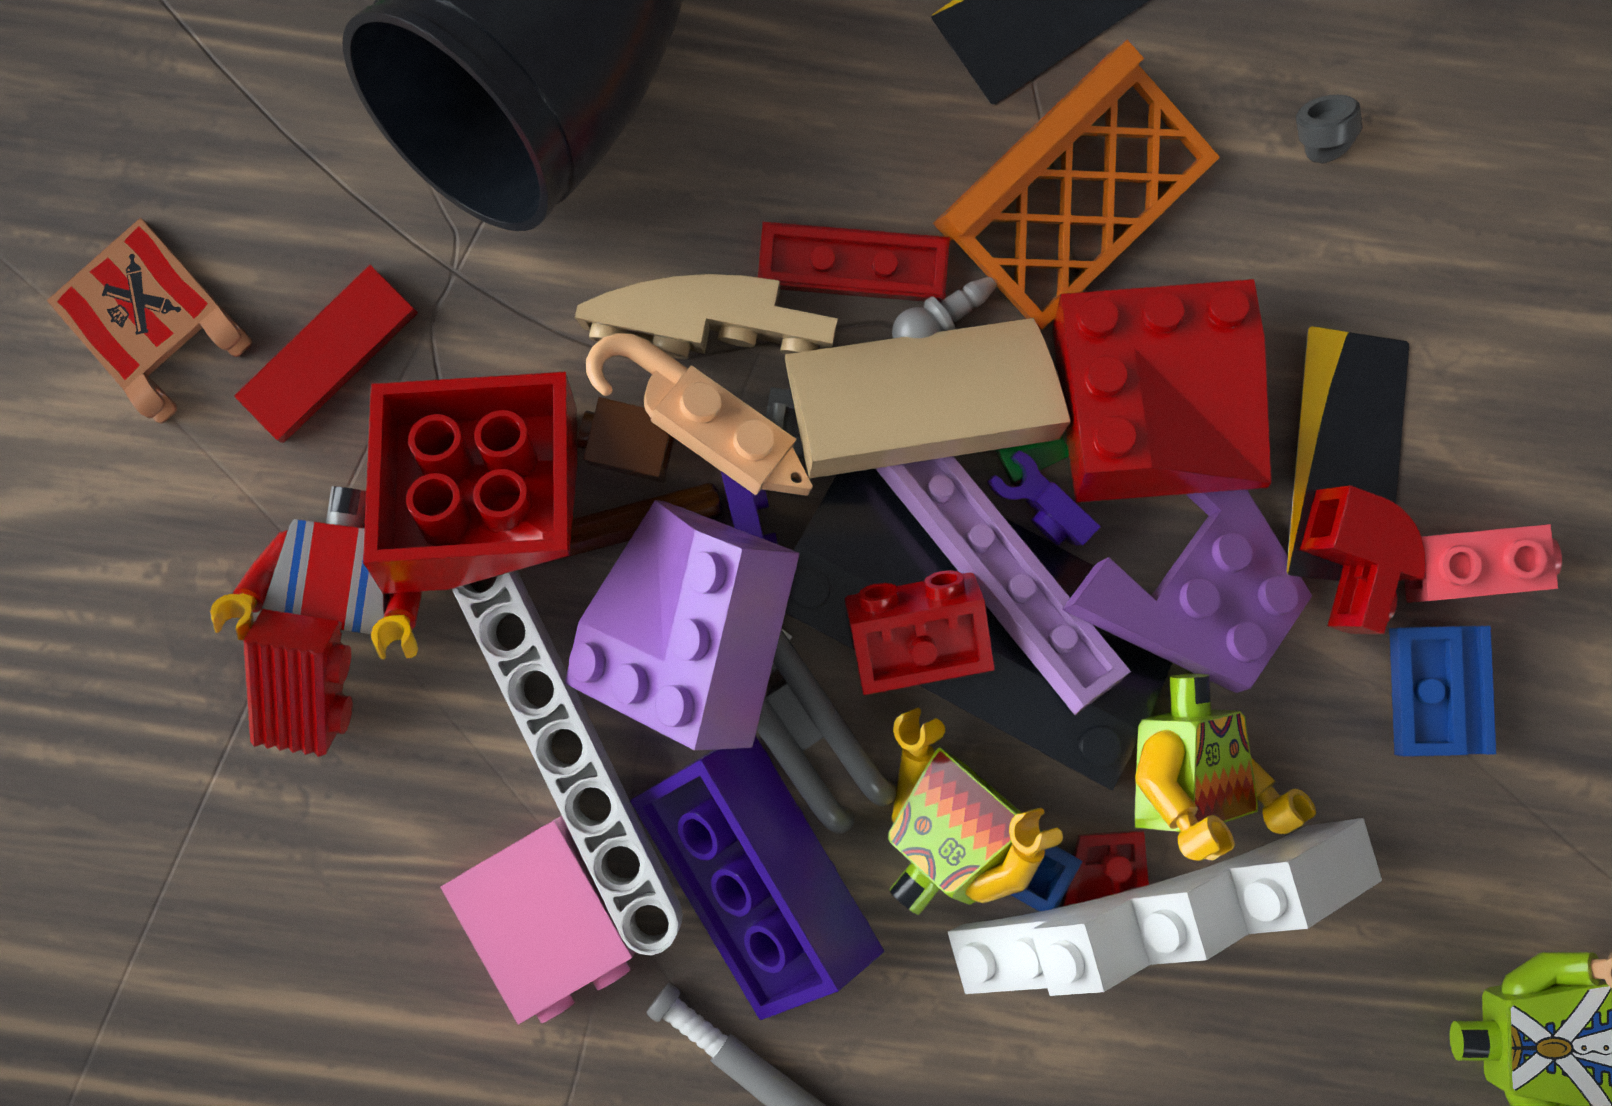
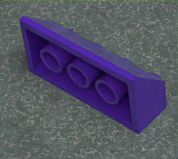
[630,735,885,1020]

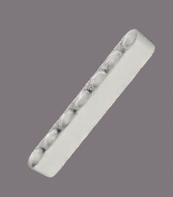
[452,570,683,955]

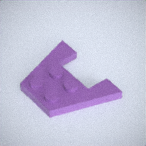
[1062,489,1312,693]

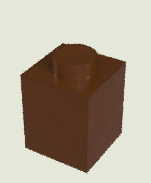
[577,397,675,483]

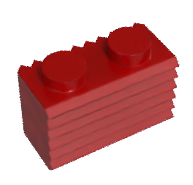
[243,609,353,757]

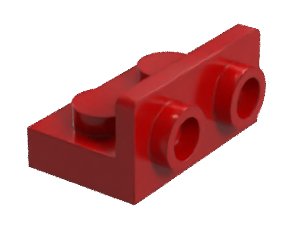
[845,570,995,695]

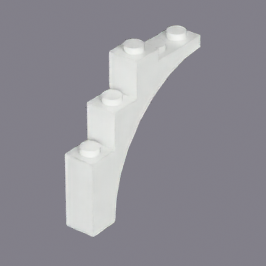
[948,818,1382,996]

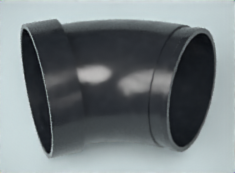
[342,0,683,231]

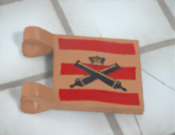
[46,217,252,424]

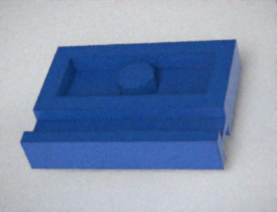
[1389,626,1496,757]

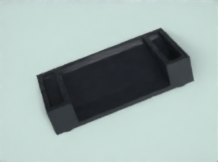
[785,469,1172,791]

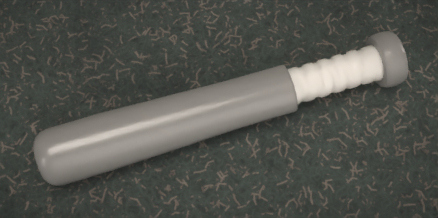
[646,983,827,1106]

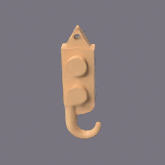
[586,333,813,496]

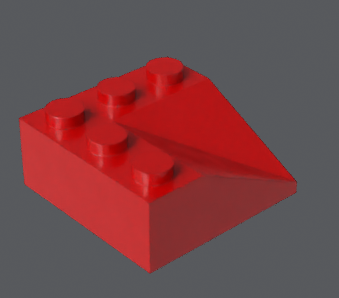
[1052,279,1271,503]
[363,372,577,594]

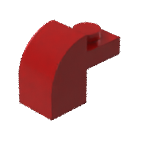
[1300,485,1426,634]

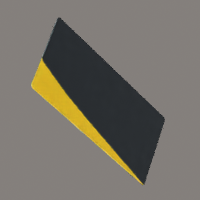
[931,0,1150,105]
[1286,326,1409,581]

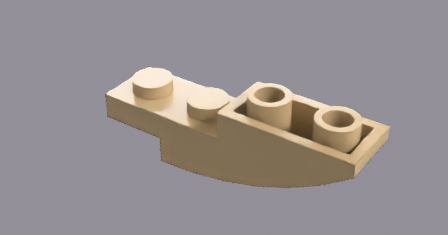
[575,274,838,360]

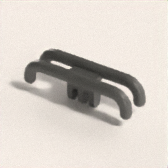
[757,629,897,834]

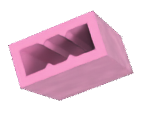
[440,815,635,1025]

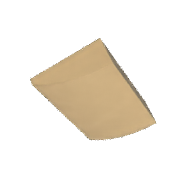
[785,318,1071,479]

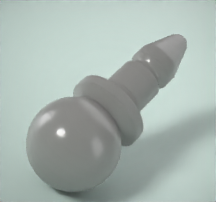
[892,277,997,338]

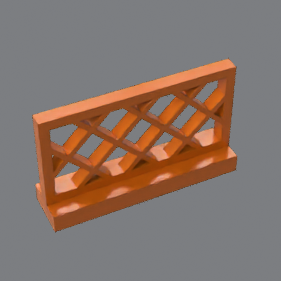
[933,39,1220,330]

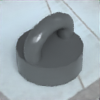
[1296,95,1363,164]

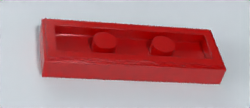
[758,221,950,303]
[234,265,418,443]

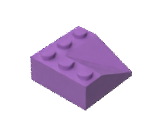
[565,500,800,751]

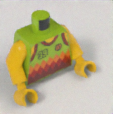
[1135,674,1316,861]
[888,707,1063,915]

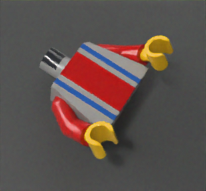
[210,486,423,659]

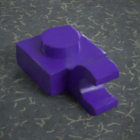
[987,451,1101,545]

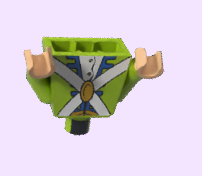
[1450,952,1612,1106]

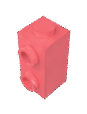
[1404,524,1562,603]

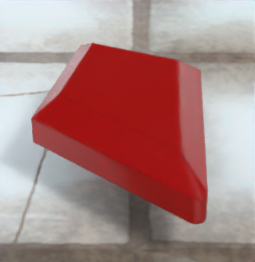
[1061,830,1149,907]

